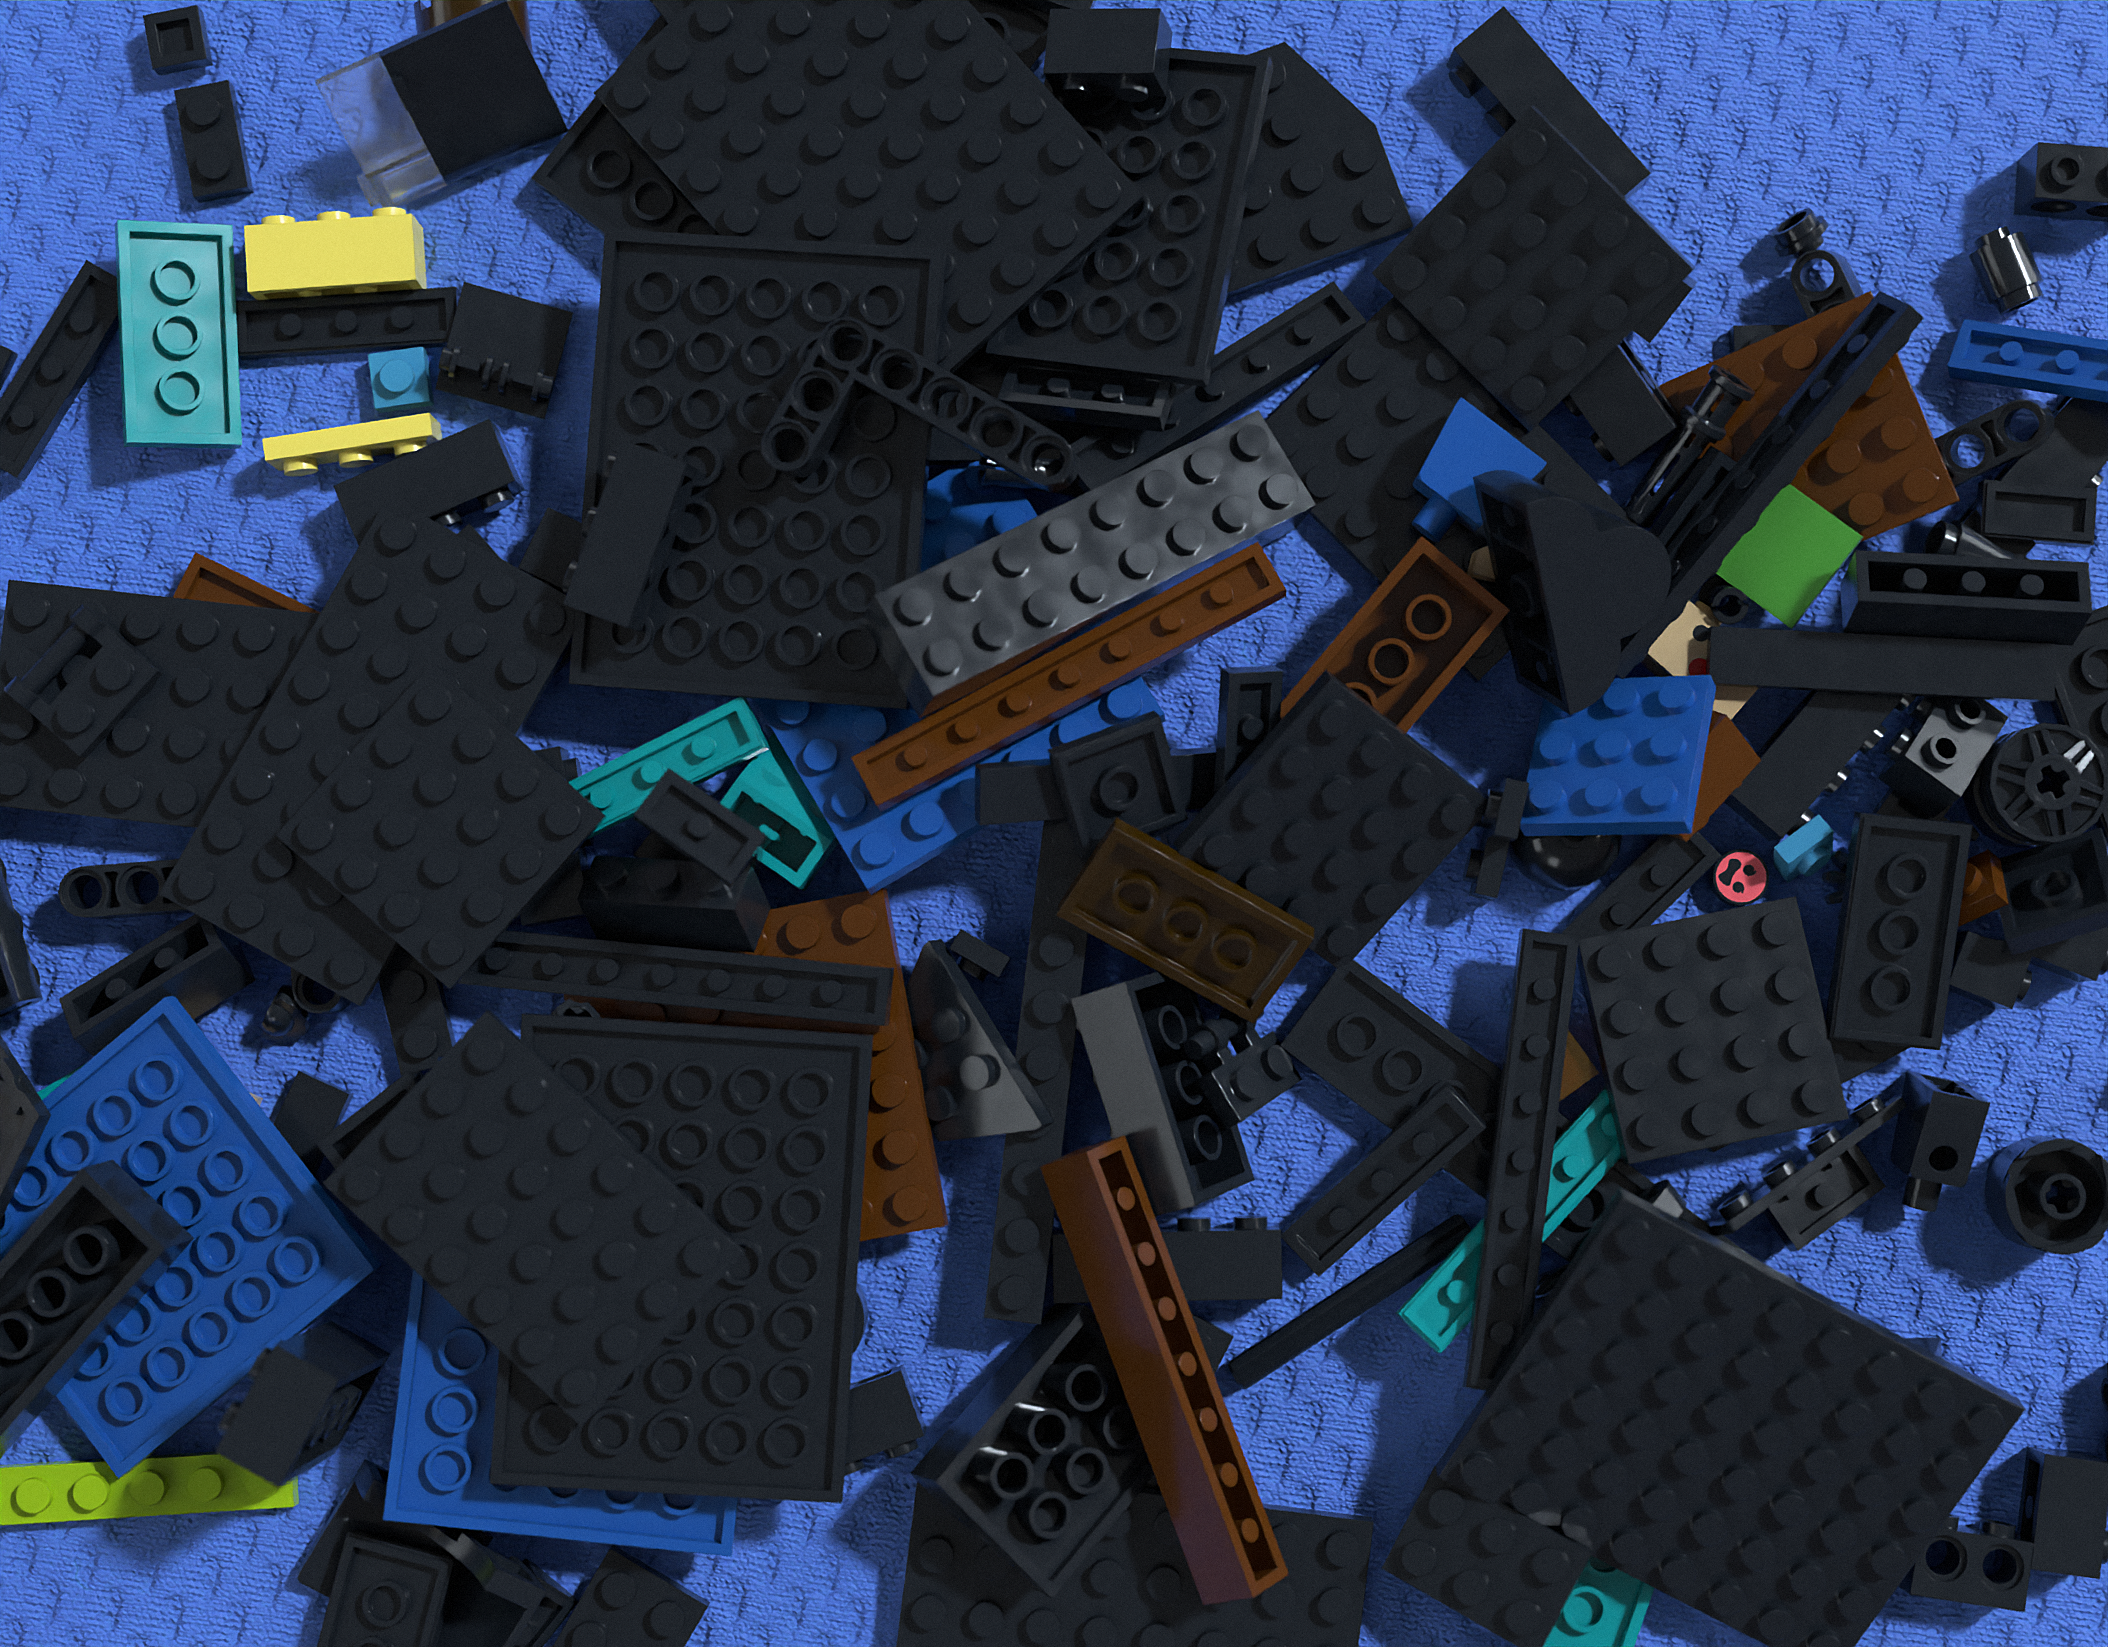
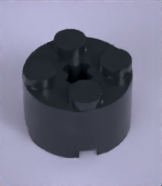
[1985,1136,2108,1255]

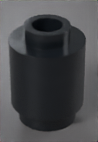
[1969,226,2044,315]

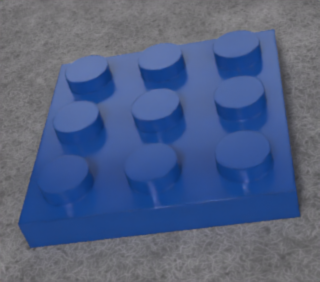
[1520,675,1716,836]

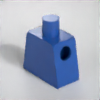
[1411,397,1547,543]

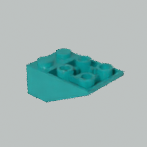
[720,733,839,891]

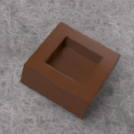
[1958,849,2008,927]

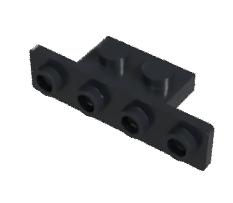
[1708,1095,1908,1252]

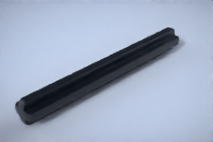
[1228,1214,1472,1389]

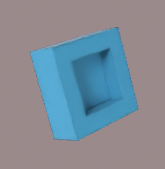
[368,346,434,413]
[1774,814,1834,883]

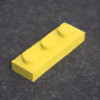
[262,413,442,476]

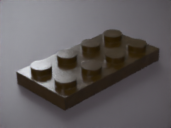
[1056,817,1314,1024]

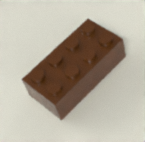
[1280,537,1510,733]

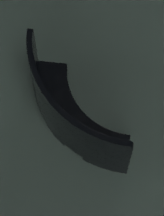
[297,1459,546,1647]

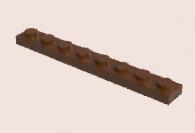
[851,542,1286,812]

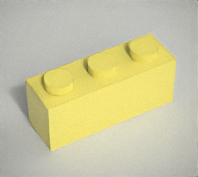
[244,207,427,300]

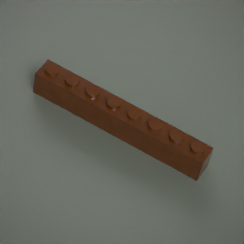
[1040,1135,1289,1605]

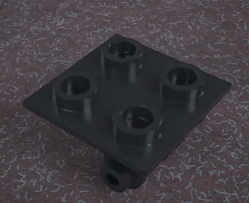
[435,282,573,419]

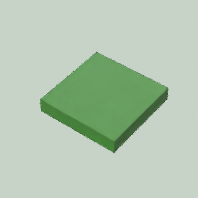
[1716,484,1863,629]

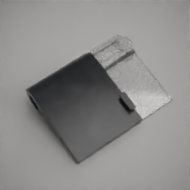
[315,0,569,208]

